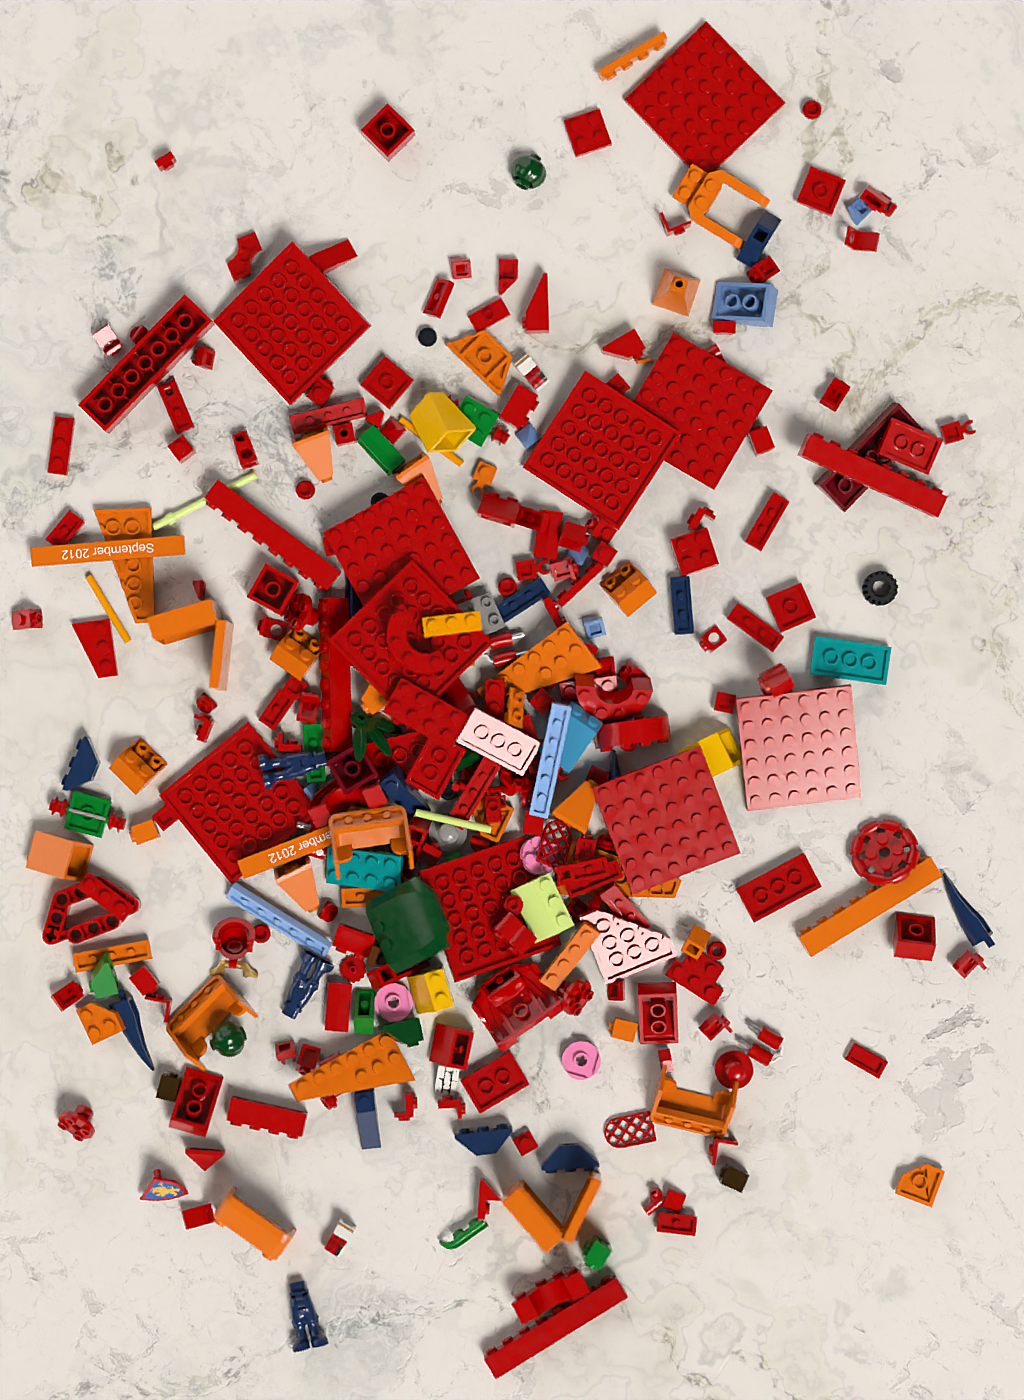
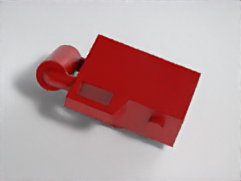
[860,185,897,217]
[484,786,506,824]

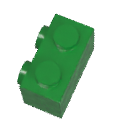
[582,1235,612,1271]

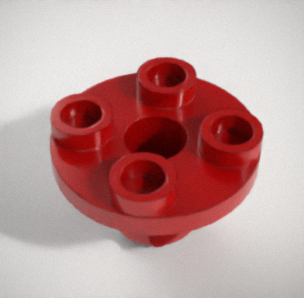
[283,593,320,631]
[498,765,536,796]
[557,978,594,1016]
[714,1050,754,1089]
[57,1105,95,1142]

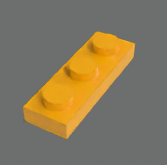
[422,611,482,638]

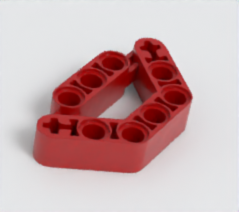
[42,876,141,945]

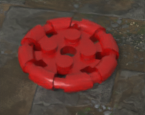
[850,819,920,886]

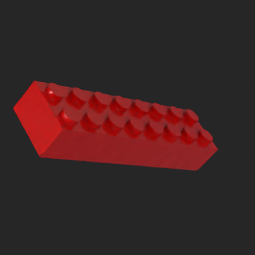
[78,294,215,434]

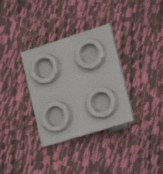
[457,592,506,635]

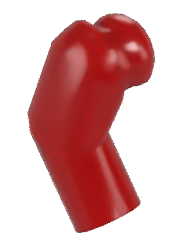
[643,1187,663,1216]

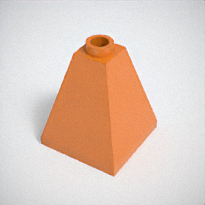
[652,268,701,317]
[291,427,333,483]
[392,452,443,504]
[551,779,598,834]
[274,855,319,913]

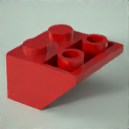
[429,1023,474,1070]

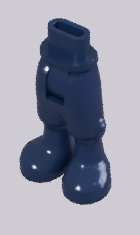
[258,751,327,790]
[282,949,335,1019]
[289,1281,329,1352]

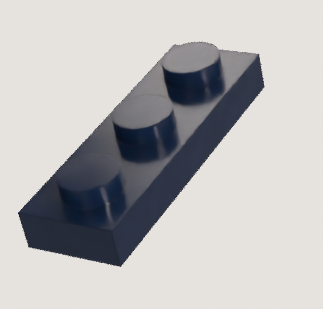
[670,576,694,635]
[496,577,551,624]

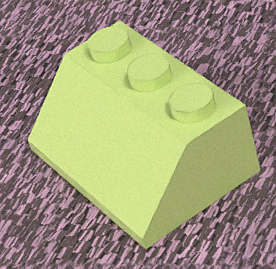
[510,873,574,943]

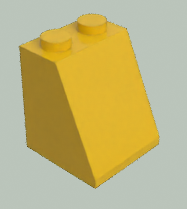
[409,392,476,453]
[678,727,742,777]
[407,966,455,1014]

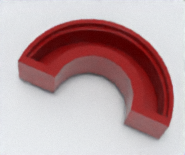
[386,604,450,675]
[757,663,795,698]
[574,673,653,721]
[594,715,671,752]
[307,778,388,829]
[511,1267,591,1325]

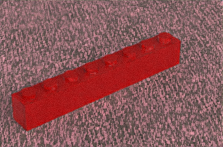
[797,432,948,518]
[204,480,341,591]
[318,598,352,752]
[484,1275,628,1379]

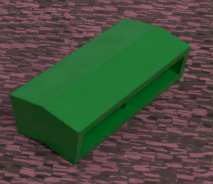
[356,425,406,476]

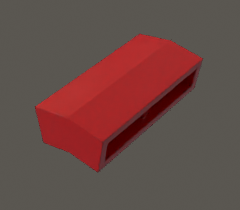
[533,509,563,561]
[325,982,352,1032]

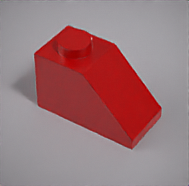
[601,329,646,361]

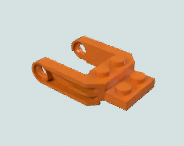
[672,164,770,250]

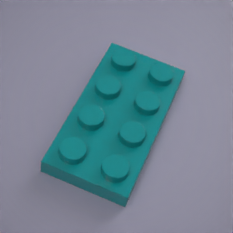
[809,636,892,685]
[326,845,404,891]

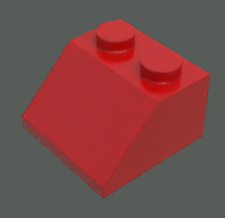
[477,491,521,528]
[893,913,936,961]
[332,923,376,960]

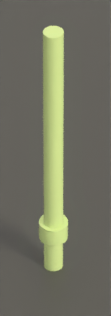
[152,472,257,531]

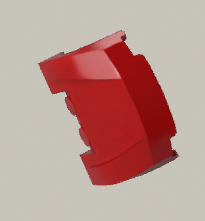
[472,963,563,1052]

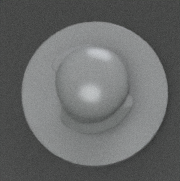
[429,813,467,852]

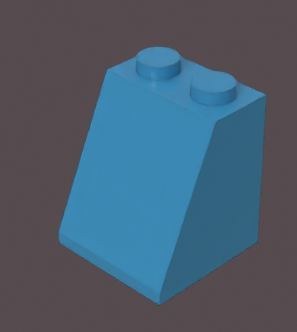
[538,702,604,773]

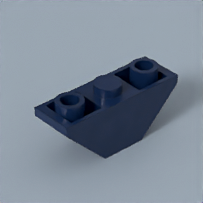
[736,210,782,268]
[61,736,101,791]
[454,1123,512,1156]
[541,1143,599,1174]

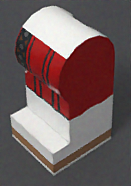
[514,353,549,392]
[324,1218,356,1258]

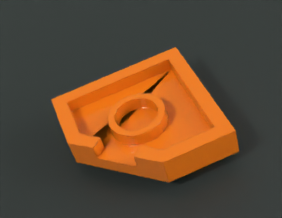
[473,794,514,844]
[76,1001,126,1045]
[894,1163,945,1207]

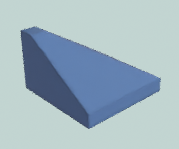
[848,197,872,226]
[515,423,541,450]
[565,546,590,566]
[582,617,606,640]
[304,782,318,799]

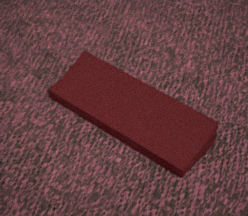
[814,402,924,512]

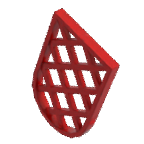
[535,820,572,868]
[604,1110,657,1148]

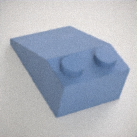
[712,282,778,327]

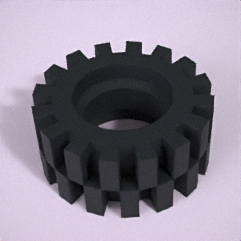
[862,571,898,606]

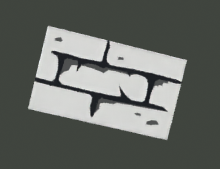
[434,1066,460,1097]

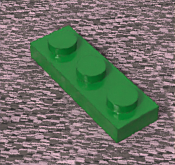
[303,724,327,783]

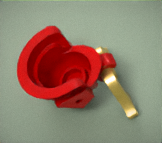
[210,917,258,978]

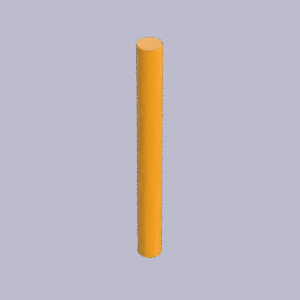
[398,416,464,467]
[86,574,132,643]

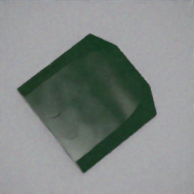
[366,876,451,973]

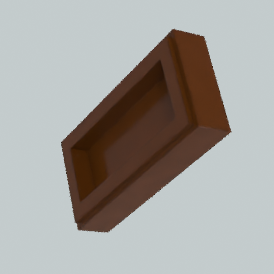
[366,945,382,966]

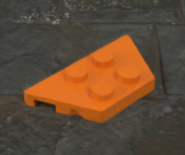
[446,330,513,397]

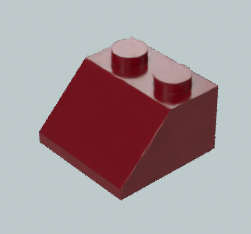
[326,747,379,795]

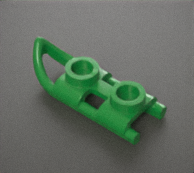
[439,1217,489,1249]

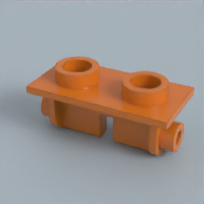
[504,687,525,729]

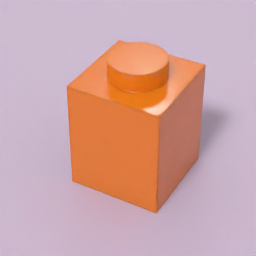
[129,819,161,845]
[680,925,711,960]
[608,1017,638,1043]

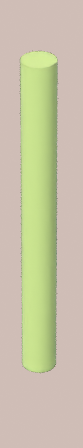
[415,809,492,833]

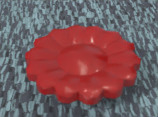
[340,956,366,983]

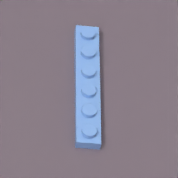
[529,702,572,819]
[226,882,333,959]

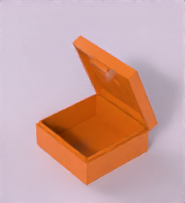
[147,599,234,691]
[502,1170,602,1253]

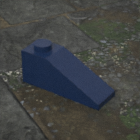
[379,765,431,818]
[354,1089,381,1150]

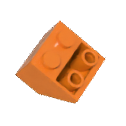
[600,561,657,617]
[269,629,321,681]
[109,737,168,795]

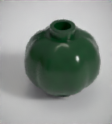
[511,154,546,190]
[209,1021,247,1057]

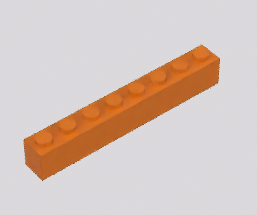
[797,855,943,957]

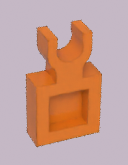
[470,461,497,497]

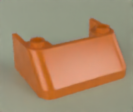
[329,805,414,879]
[166,975,258,1071]
[650,1065,739,1138]
[213,1186,297,1261]

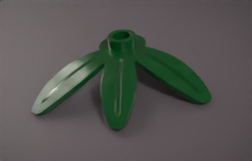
[350,712,403,761]

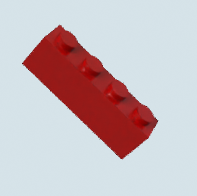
[226,1096,308,1139]

